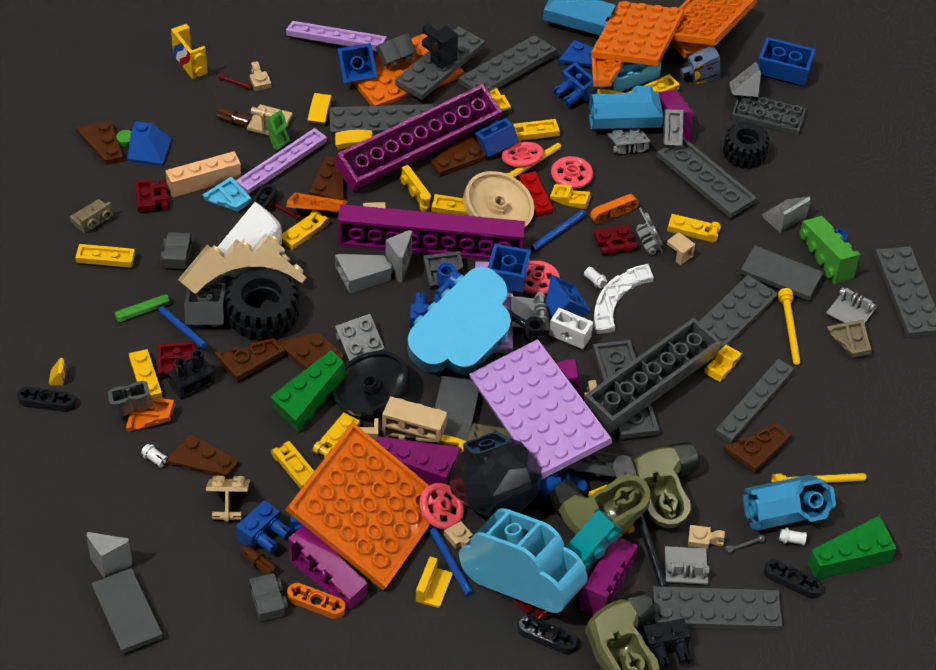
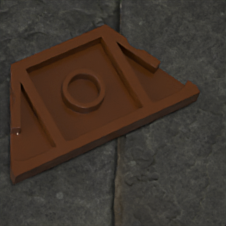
[278,332,344,370]

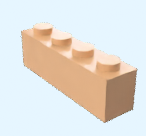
[165,151,241,197]

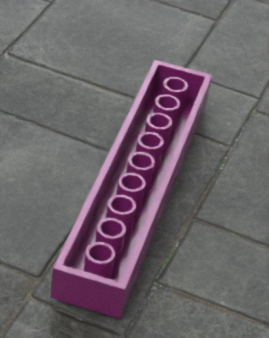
[334,84,502,192]
[338,204,525,259]

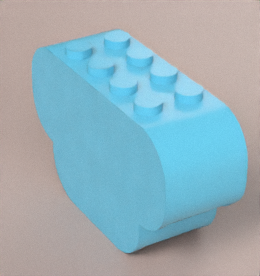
[407,267,511,375]
[459,508,588,613]

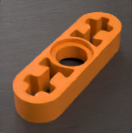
[590,194,639,224]
[287,583,345,619]

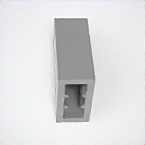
[335,254,393,293]

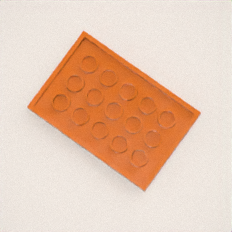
[672,0,757,46]
[591,1,684,66]
[352,34,464,106]

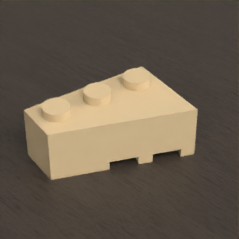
[382,396,448,442]

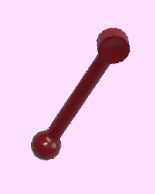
[219,74,251,90]
[271,201,301,220]

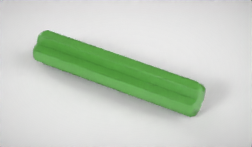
[115,294,170,322]

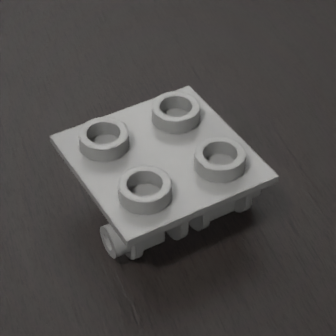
[607,128,650,154]
[636,207,663,255]
[826,287,877,324]
[510,292,549,331]
[335,314,385,361]
[665,546,709,584]

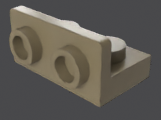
[70,199,113,233]

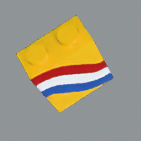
[171,24,208,79]

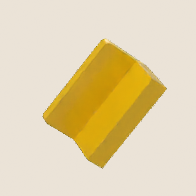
[416,557,453,608]

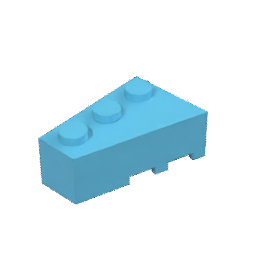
[611,61,661,92]

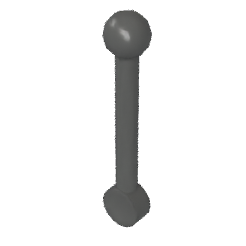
[725,535,765,554]

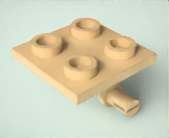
[247,104,293,135]
[206,476,250,522]

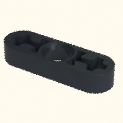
[17,387,75,412]
[764,559,823,599]
[518,616,577,655]

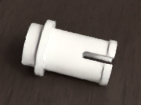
[584,267,607,289]
[141,444,168,468]
[779,528,807,546]

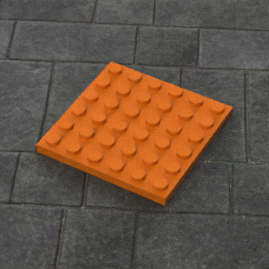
[285,422,444,590]

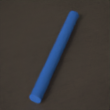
[530,210,587,251]
[158,306,208,349]
[429,528,473,597]

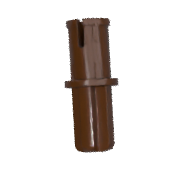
[216,108,251,128]
[240,544,277,574]

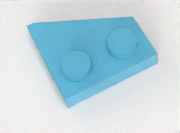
[203,177,252,212]

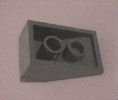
[184,283,226,327]

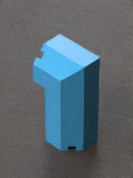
[543,0,617,36]
[589,86,664,129]
[743,475,836,530]

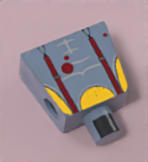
[680,46,721,84]

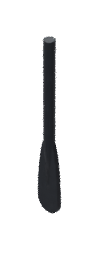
[613,455,668,587]

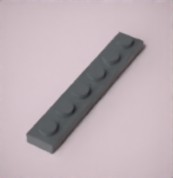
[715,359,794,444]

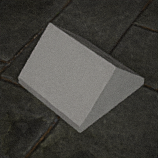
[729,62,761,97]
[762,197,811,233]
[385,230,412,283]
[86,532,132,578]

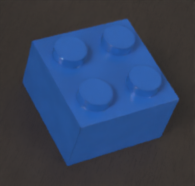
[488,243,531,292]

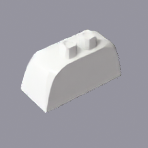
[217,202,285,278]

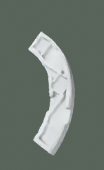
[594,264,654,334]

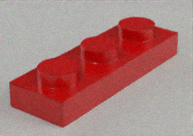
[518,171,553,217]

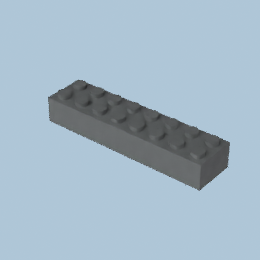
[583,318,721,434]

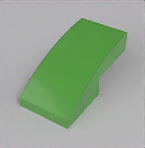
[267,110,291,150]

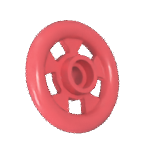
[502,142,544,167]
[551,156,593,189]
[523,261,560,295]
[420,483,464,530]

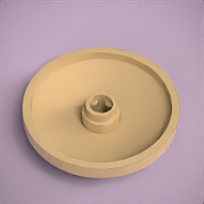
[463,171,534,228]

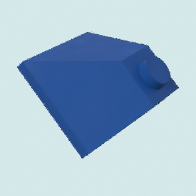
[337,43,377,83]
[128,121,172,166]
[546,275,591,317]

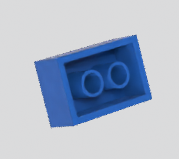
[758,37,816,86]

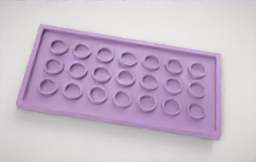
[469,339,612,480]

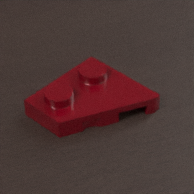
[157,342,196,378]

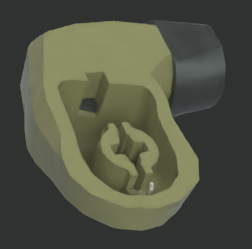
[633,442,699,528]
[549,474,651,536]
[585,591,659,670]

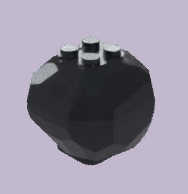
[450,432,542,518]

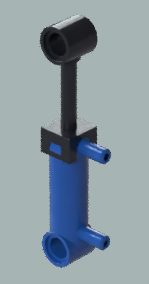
[436,262,545,343]

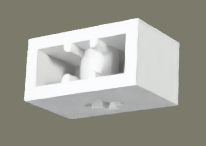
[549,308,593,349]

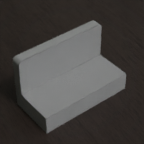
[663,109,684,145]

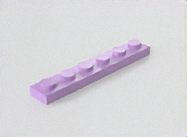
[286,21,387,51]
[236,128,327,195]

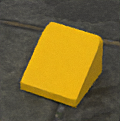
[49,358,66,386]

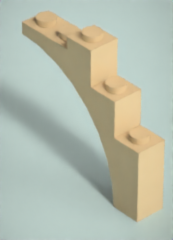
[178,233,307,294]

